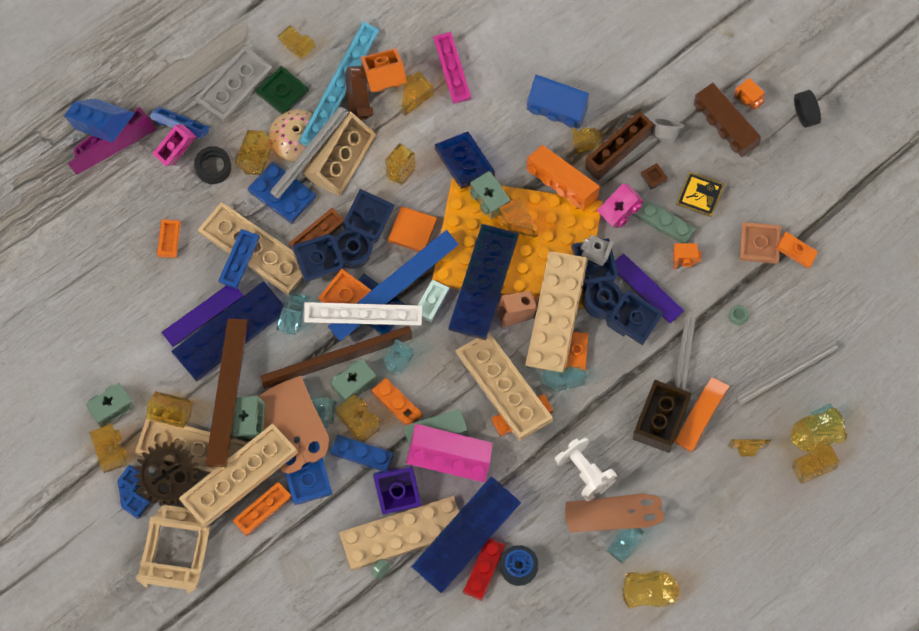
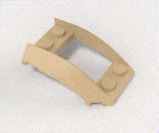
[136,505,210,594]

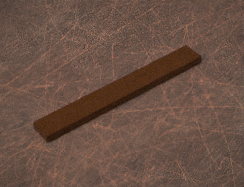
[206,319,248,467]
[260,326,412,389]

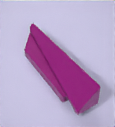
[68,106,156,175]

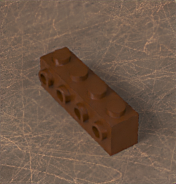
[694,83,761,157]
[585,111,654,181]

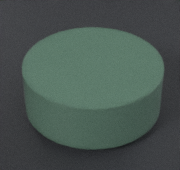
[729,305,749,326]
[371,559,390,579]

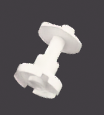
[555,438,618,501]

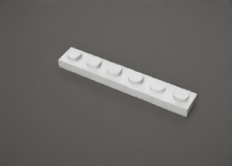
[304,302,422,326]

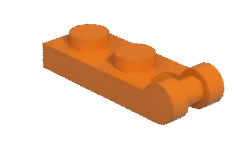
[371,378,424,426]

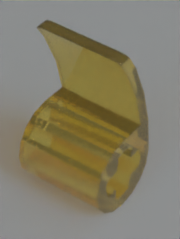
[278,25,316,59]

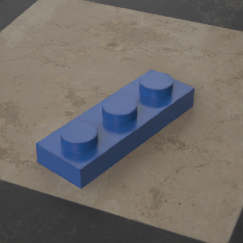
[150,107,210,139]
[218,229,260,289]
[330,434,393,471]

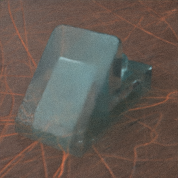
[607,528,645,564]

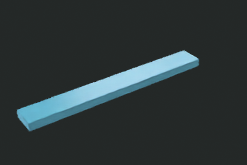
[298,21,379,147]

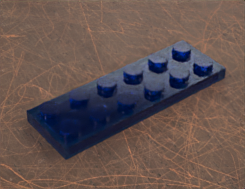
[448,224,519,340]
[171,281,288,381]
[411,476,522,594]

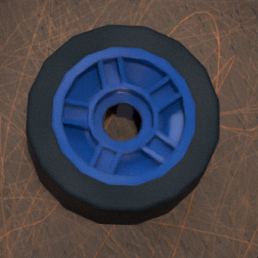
[500,545,538,586]

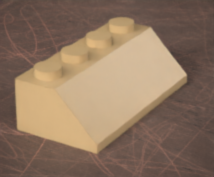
[302,112,376,196]

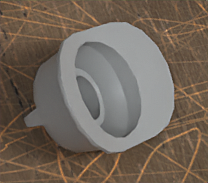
[644,113,685,144]

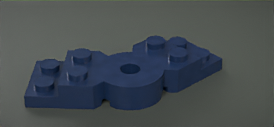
[292,189,395,283]
[571,238,663,345]

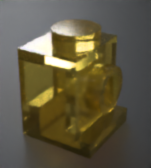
[572,127,602,154]

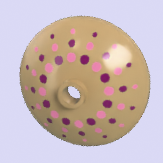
[269,110,313,162]

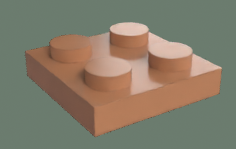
[739,222,781,264]

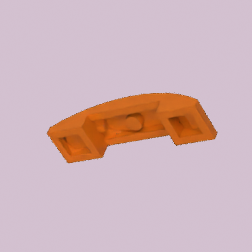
[675,377,730,452]

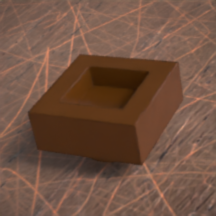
[641,163,667,190]

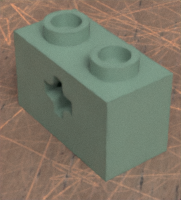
[469,171,511,220]
[331,358,377,406]
[86,383,134,429]
[232,396,265,441]

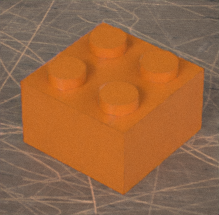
[360,48,407,92]

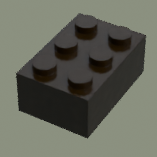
[633,379,692,453]

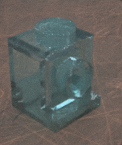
[384,339,414,374]
[311,398,336,428]

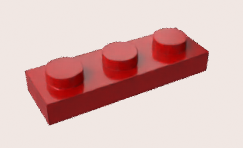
[463,538,505,601]

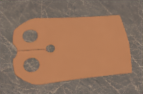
[258,376,329,474]
[565,493,664,533]

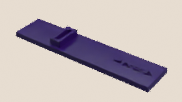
[615,253,684,323]
[161,286,244,347]

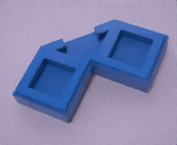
[117,464,150,519]

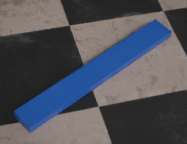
[327,230,459,342]

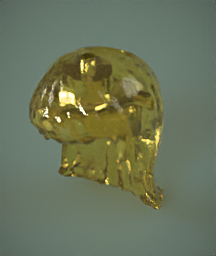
[790,407,848,452]
[622,571,680,609]

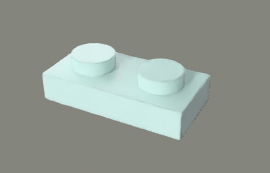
[418,280,450,323]

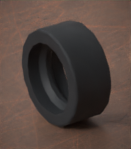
[794,89,821,128]
[194,146,231,184]

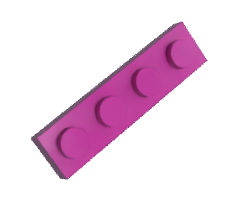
[433,32,471,104]

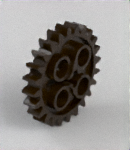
[134,441,200,506]

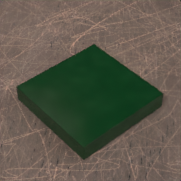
[256,66,309,114]

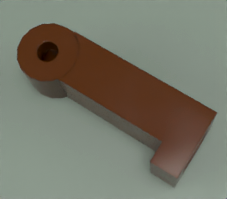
[345,66,374,120]

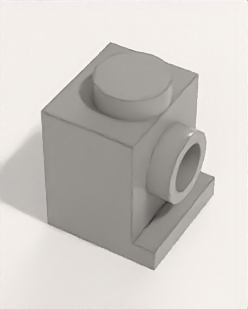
[580,235,613,266]

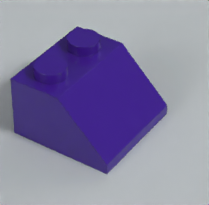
[373,464,422,515]

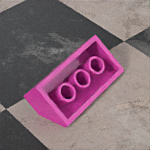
[405,424,492,483]

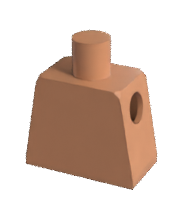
[496,291,539,328]

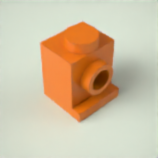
[734,78,765,110]
[673,243,701,269]

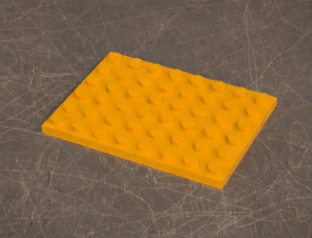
[432,178,603,309]

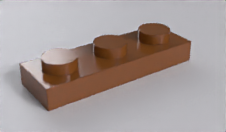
[289,208,344,248]

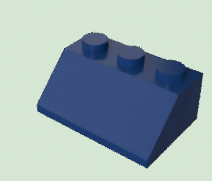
[527,74,589,129]
[64,99,134,143]

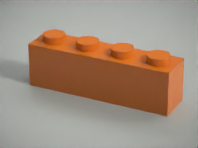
[526,145,600,211]

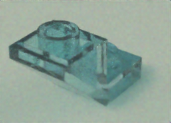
[276,292,310,335]
[541,366,587,392]

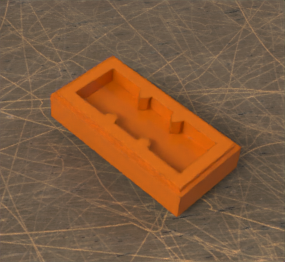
[157,219,181,258]
[776,231,818,268]
[566,332,588,372]

